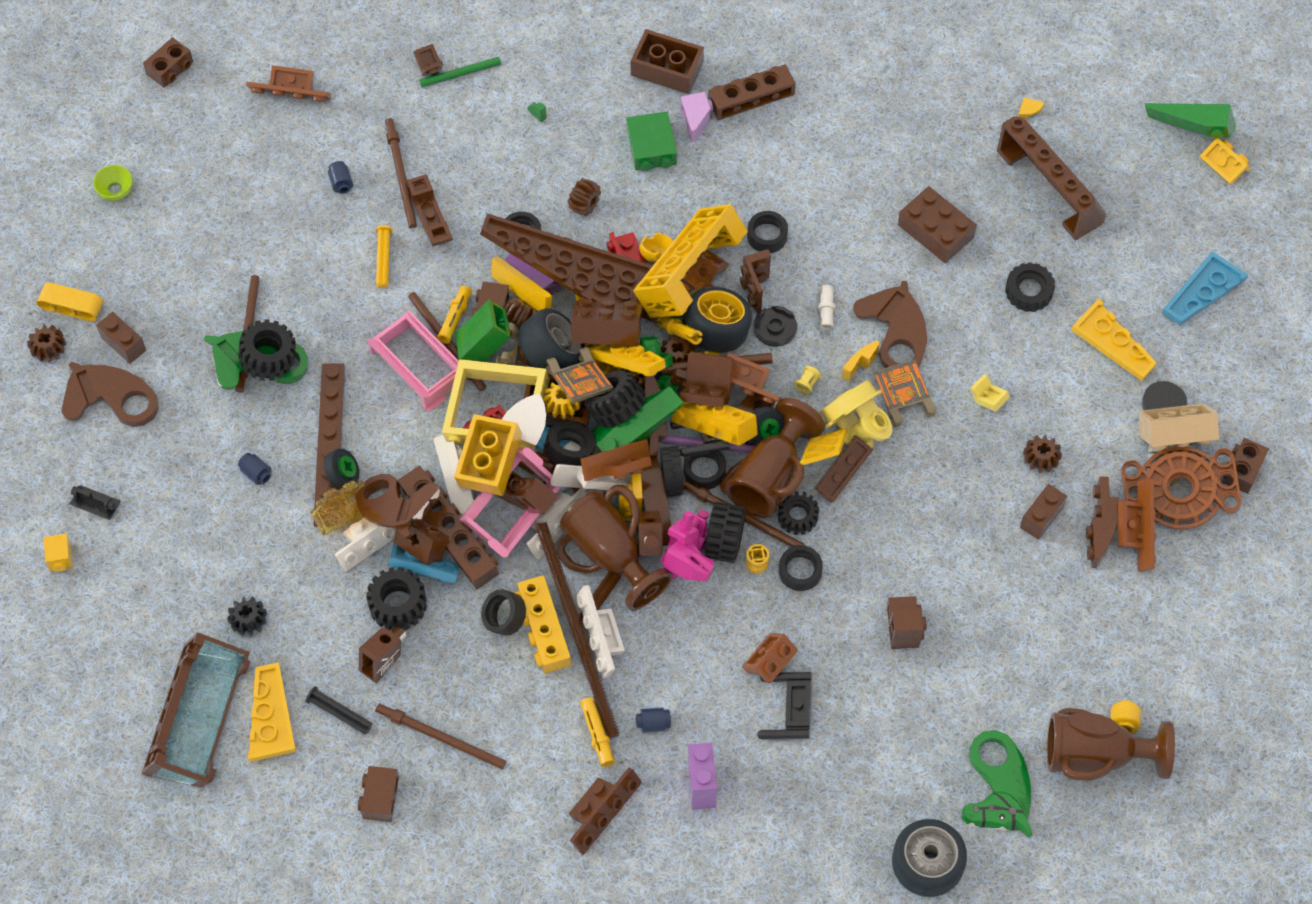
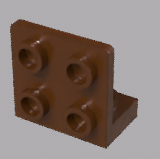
[740,249,771,314]
[679,352,733,408]

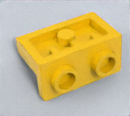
[1199,139,1251,185]
[618,474,642,521]

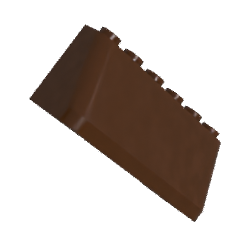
[997,116,1106,241]

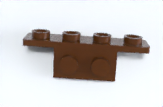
[569,768,642,855]

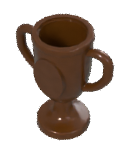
[720,398,825,518]
[557,484,673,611]
[1047,708,1175,781]

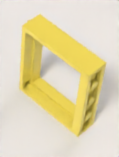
[442,359,550,452]

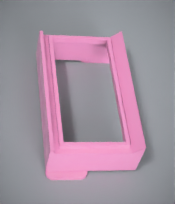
[367,310,459,411]
[459,447,561,558]

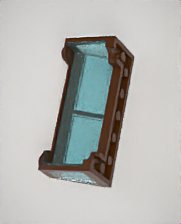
[141,632,250,788]

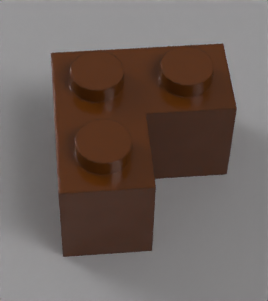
[887,596,927,649]

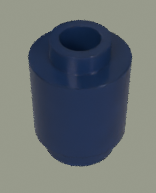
[328,161,353,194]
[238,453,272,485]
[636,707,671,733]

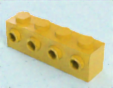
[672,402,758,446]
[514,575,571,674]

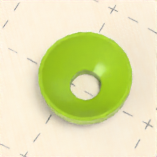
[93,165,133,201]

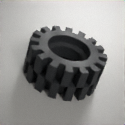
[777,491,819,535]

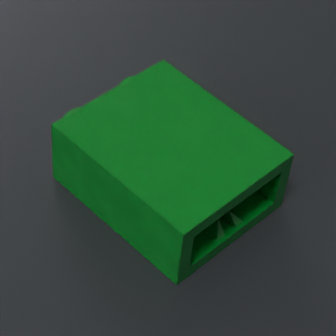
[626,111,677,171]
[455,299,511,362]

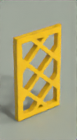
[800,427,848,465]

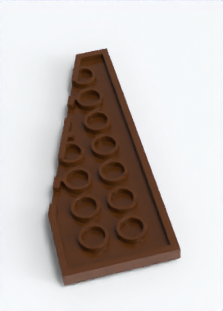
[480,213,653,309]

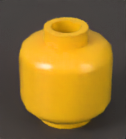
[1110,700,1141,735]

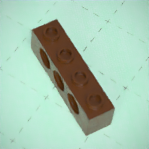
[708,64,796,120]

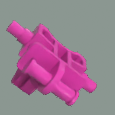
[661,510,714,581]

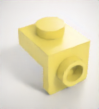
[971,374,1010,412]

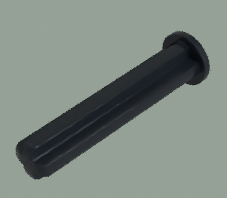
[305,686,372,734]

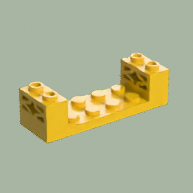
[633,204,748,318]

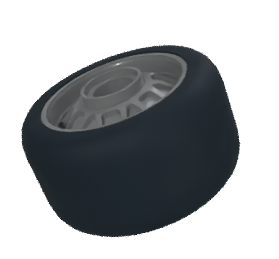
[518,308,585,376]
[892,819,967,897]

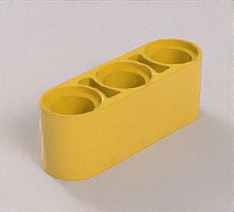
[36,282,104,322]

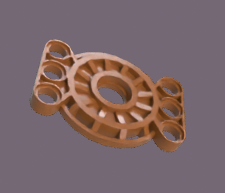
[1121,447,1241,530]

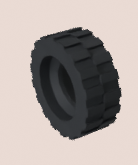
[1005,262,1055,312]
[544,421,596,466]
[660,446,684,497]

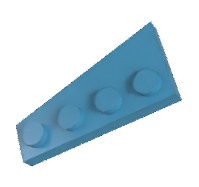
[1162,251,1248,325]

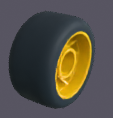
[683,287,752,353]

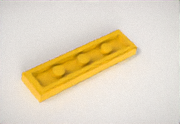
[491,256,552,311]

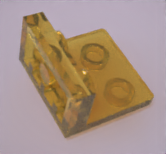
[310,480,365,536]

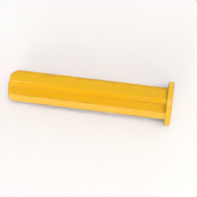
[375,225,393,288]

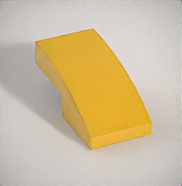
[842,341,880,382]

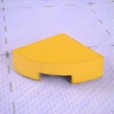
[1018,97,1044,119]

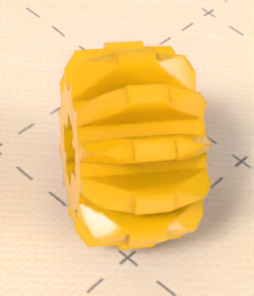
[543,383,581,419]

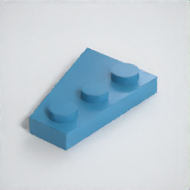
[388,539,459,583]

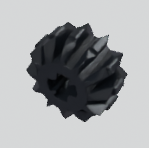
[227,596,268,637]

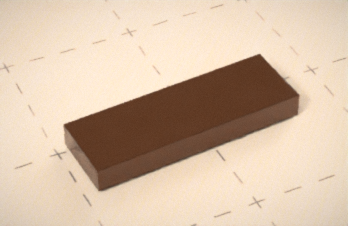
[813,435,874,503]

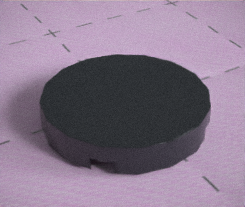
[754,306,797,347]
[1142,381,1187,410]

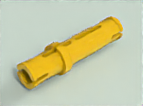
[437,286,472,344]
[657,316,702,345]
[580,697,615,768]

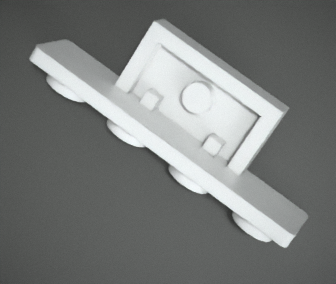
[434,435,474,517]
[550,464,632,490]
[527,488,595,559]
[335,518,397,572]
[577,585,625,679]

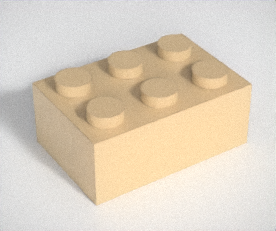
[1139,403,1219,449]

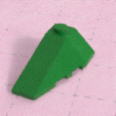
[1145,103,1236,139]
[592,386,685,452]

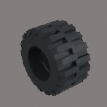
[238,319,296,381]
[583,369,646,428]
[704,502,746,563]
[366,567,427,631]

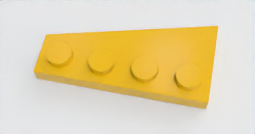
[1071,298,1157,381]
[589,344,666,376]
[248,662,296,762]

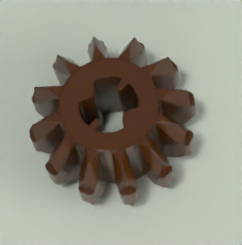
[568,178,601,216]
[504,297,538,327]
[27,324,66,363]
[661,335,695,363]
[1023,434,1062,473]

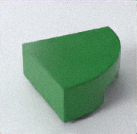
[527,102,547,122]

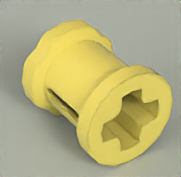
[794,366,822,395]

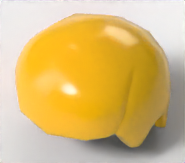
[639,233,673,264]

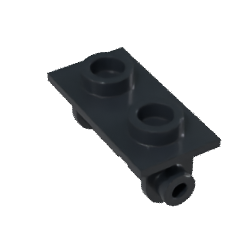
[69,485,121,520]

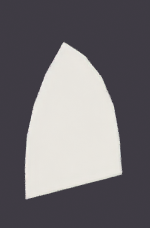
[501,393,546,445]

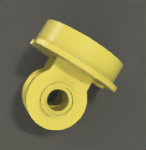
[820,380,892,448]

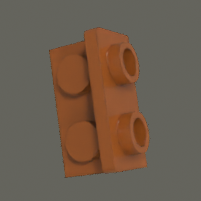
[687,249,729,285]
[742,633,798,683]

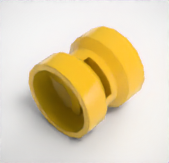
[746,544,769,574]

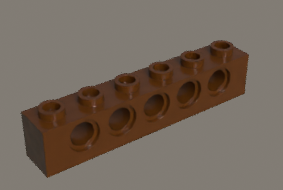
[397,465,499,590]

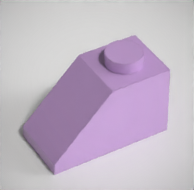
[680,92,713,142]

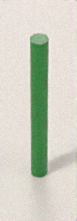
[419,56,501,88]

